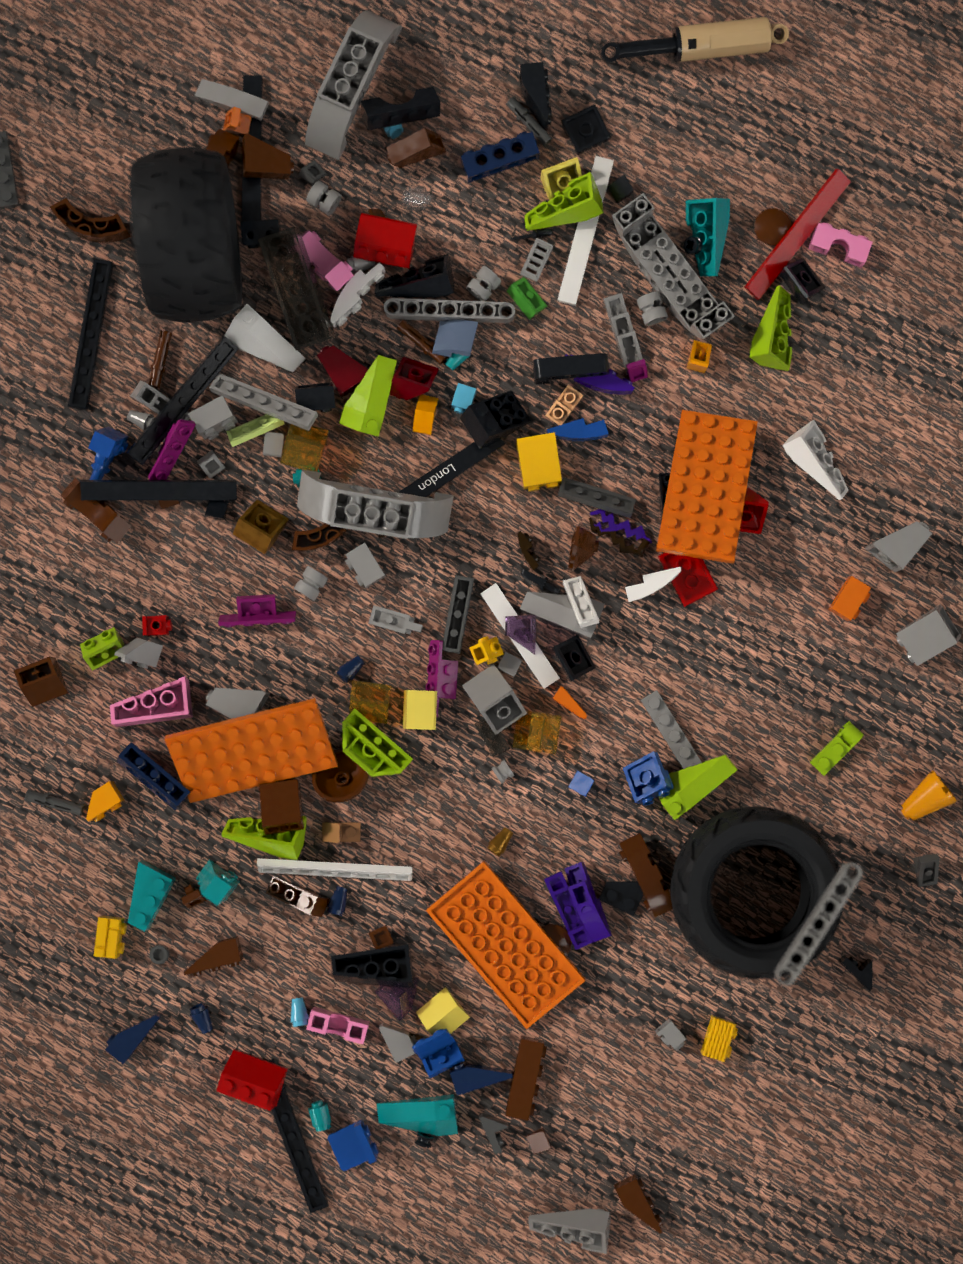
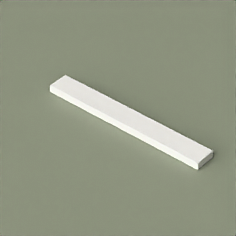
[557,156,614,306]
[257,858,413,881]

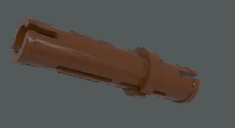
[397,320,447,365]
[148,330,172,389]

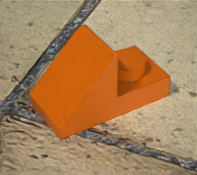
[223,107,251,135]

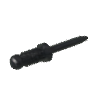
[510,228,553,241]
[521,569,561,594]

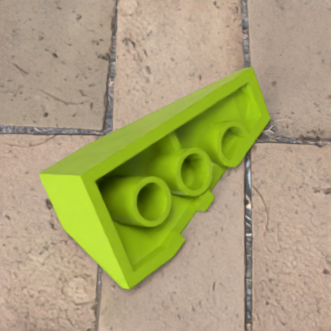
[524,172,604,231]
[749,285,792,371]
[339,355,397,437]
[658,754,738,820]
[221,816,307,860]

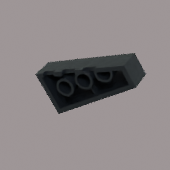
[331,944,415,988]

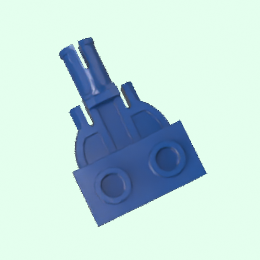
[88,426,129,480]

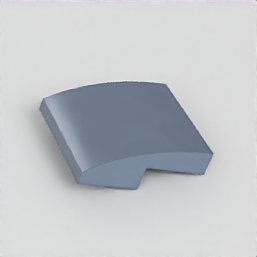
[432,320,478,357]

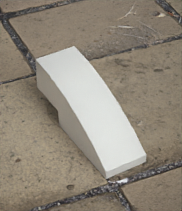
[625,567,682,602]

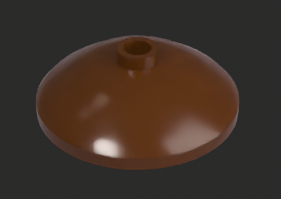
[312,749,369,803]

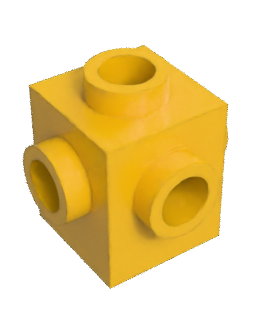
[469,636,504,665]

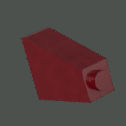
[317,345,368,397]

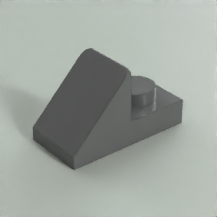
[913,854,940,887]
[479,1113,509,1155]

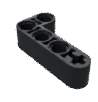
[533,353,609,385]

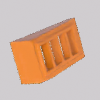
[553,686,587,719]

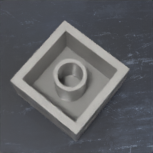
[188,396,238,440]

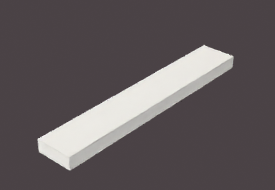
[480,583,560,689]

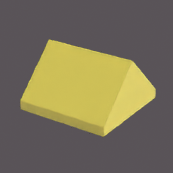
[541,157,582,200]
[403,690,437,730]
[416,987,470,1035]

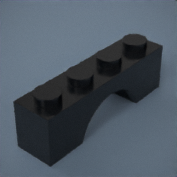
[361,86,440,131]

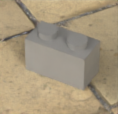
[345,543,386,589]

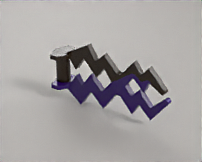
[589,509,652,557]

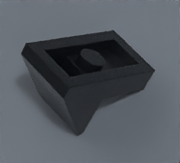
[838,955,872,991]

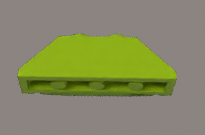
[342,709,413,777]

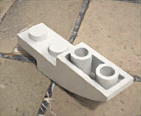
[330,262,386,328]

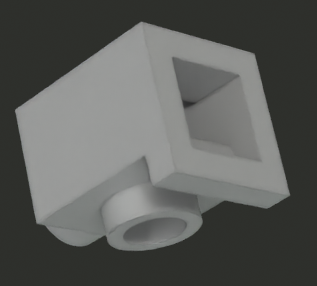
[655,1018,686,1051]

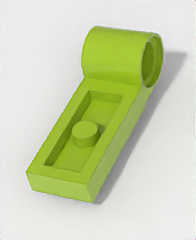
[810,721,864,776]

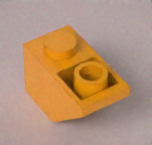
[86,781,125,822]

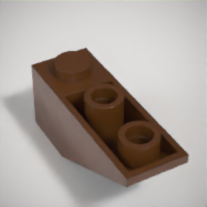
[266,875,329,917]
[184,936,244,977]
[614,1174,664,1234]

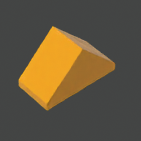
[686,340,712,373]
[412,395,439,435]

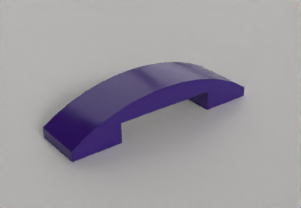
[544,871,593,950]

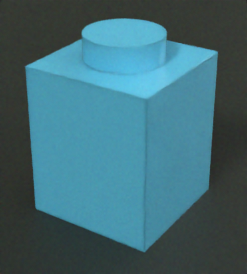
[451,383,476,414]

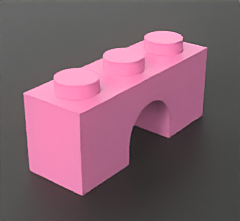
[808,223,873,268]
[306,1007,370,1044]

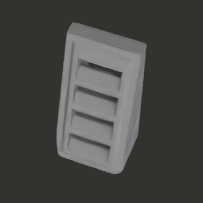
[520,238,553,283]

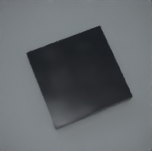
[561,104,611,155]

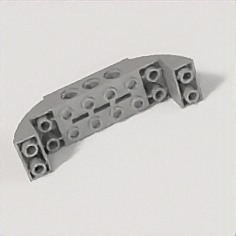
[305,10,403,160]
[612,193,735,339]
[297,469,454,539]

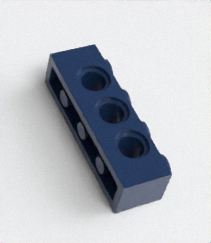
[461,132,540,183]
[117,742,190,811]

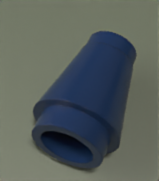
[336,656,365,683]
[327,886,348,916]
[190,1003,213,1034]

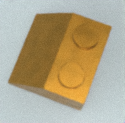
[233,499,289,554]

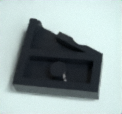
[598,881,643,916]

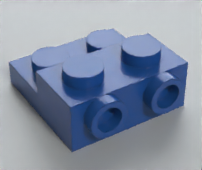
[623,751,674,806]

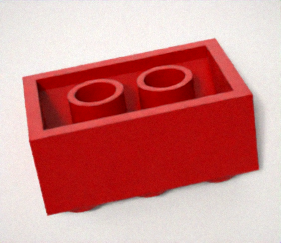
[353,213,417,269]
[216,1049,288,1111]

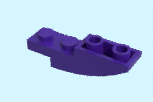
[565,354,635,395]
[564,862,612,942]

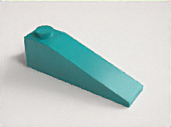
[686,198,730,277]
[377,1094,458,1136]

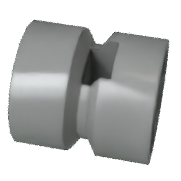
[306,180,342,216]
[466,266,502,301]
[636,291,668,326]
[294,566,329,601]

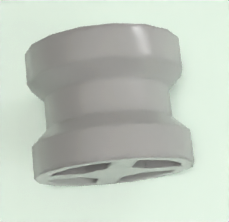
[491,760,515,784]

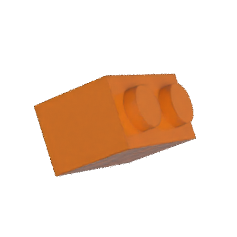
[828,576,871,622]

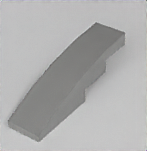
[194,79,269,121]
[603,293,643,373]

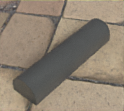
[442,575,474,654]

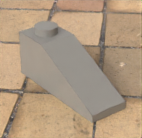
[130,380,190,420]

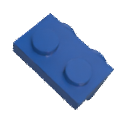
[412,1029,465,1079]
[328,1119,379,1171]

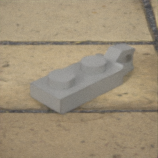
[368,605,423,635]

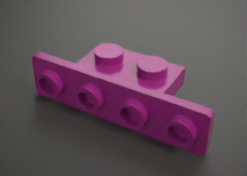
[148,419,196,480]
[218,594,296,628]
[426,640,458,717]

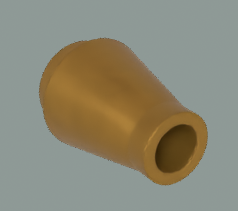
[487,827,513,857]

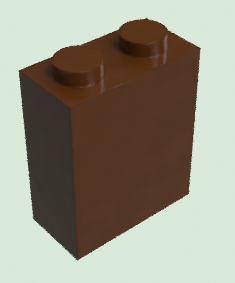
[259,779,304,835]

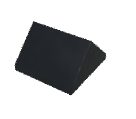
[779,258,825,305]
[552,635,596,682]

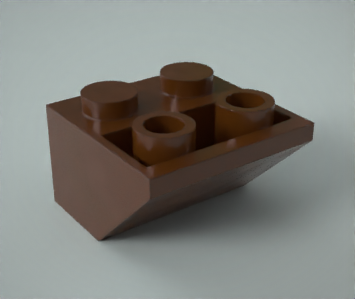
[14,657,69,707]

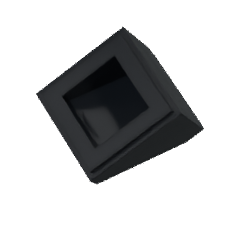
[607,175,634,203]
[205,500,229,520]

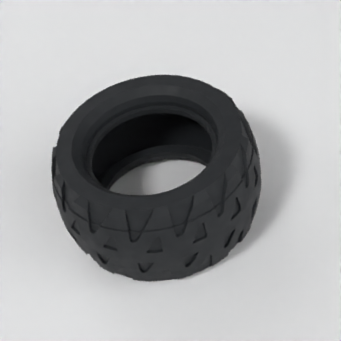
[129,147,242,323]
[671,806,844,979]

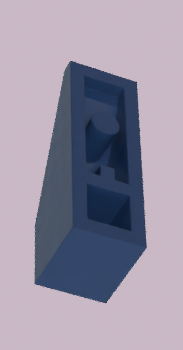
[105,1012,163,1064]
[450,1062,513,1096]

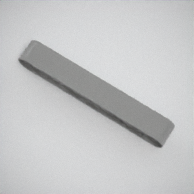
[384,298,515,323]
[774,862,862,986]

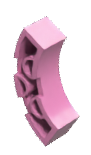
[290,230,354,291]

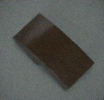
[517,531,539,572]

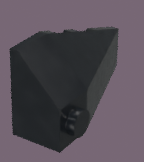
[374,254,454,298]

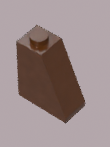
[386,128,446,168]
[242,134,294,179]

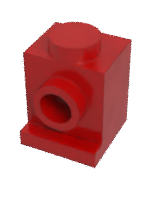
[142,615,172,636]

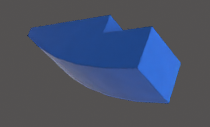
[546,418,609,441]

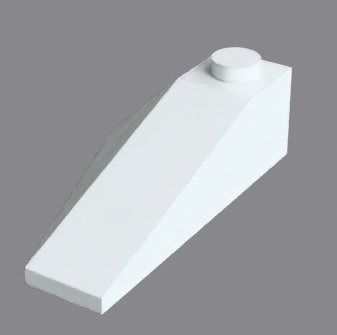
[224,304,306,373]
[783,420,848,500]

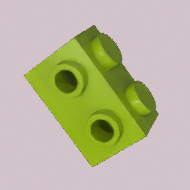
[80,627,125,671]

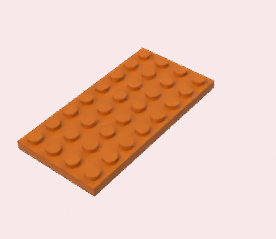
[656,410,758,564]
[164,698,338,803]
[426,860,586,1029]

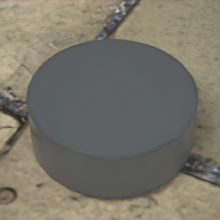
[149,944,170,964]

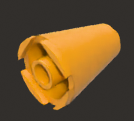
[901,770,957,821]

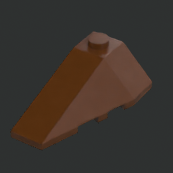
[568,526,599,573]

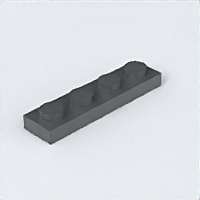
[0,131,20,209]
[558,477,636,518]

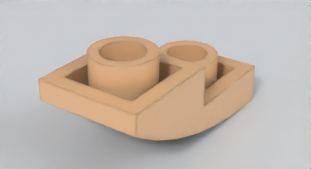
[545,384,584,425]

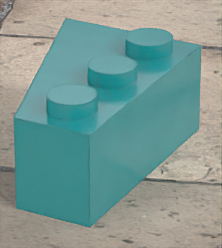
[196,859,240,906]
[128,860,176,932]

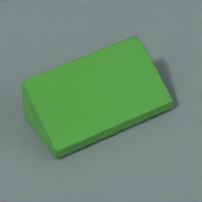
[506,277,547,320]

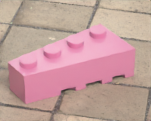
[110,676,193,727]

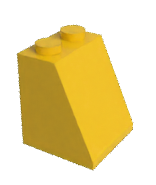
[516,432,562,492]

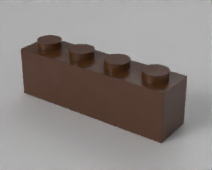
[505,1035,547,1121]

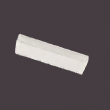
[563,576,599,628]

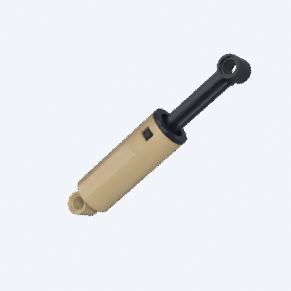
[599,17,789,62]

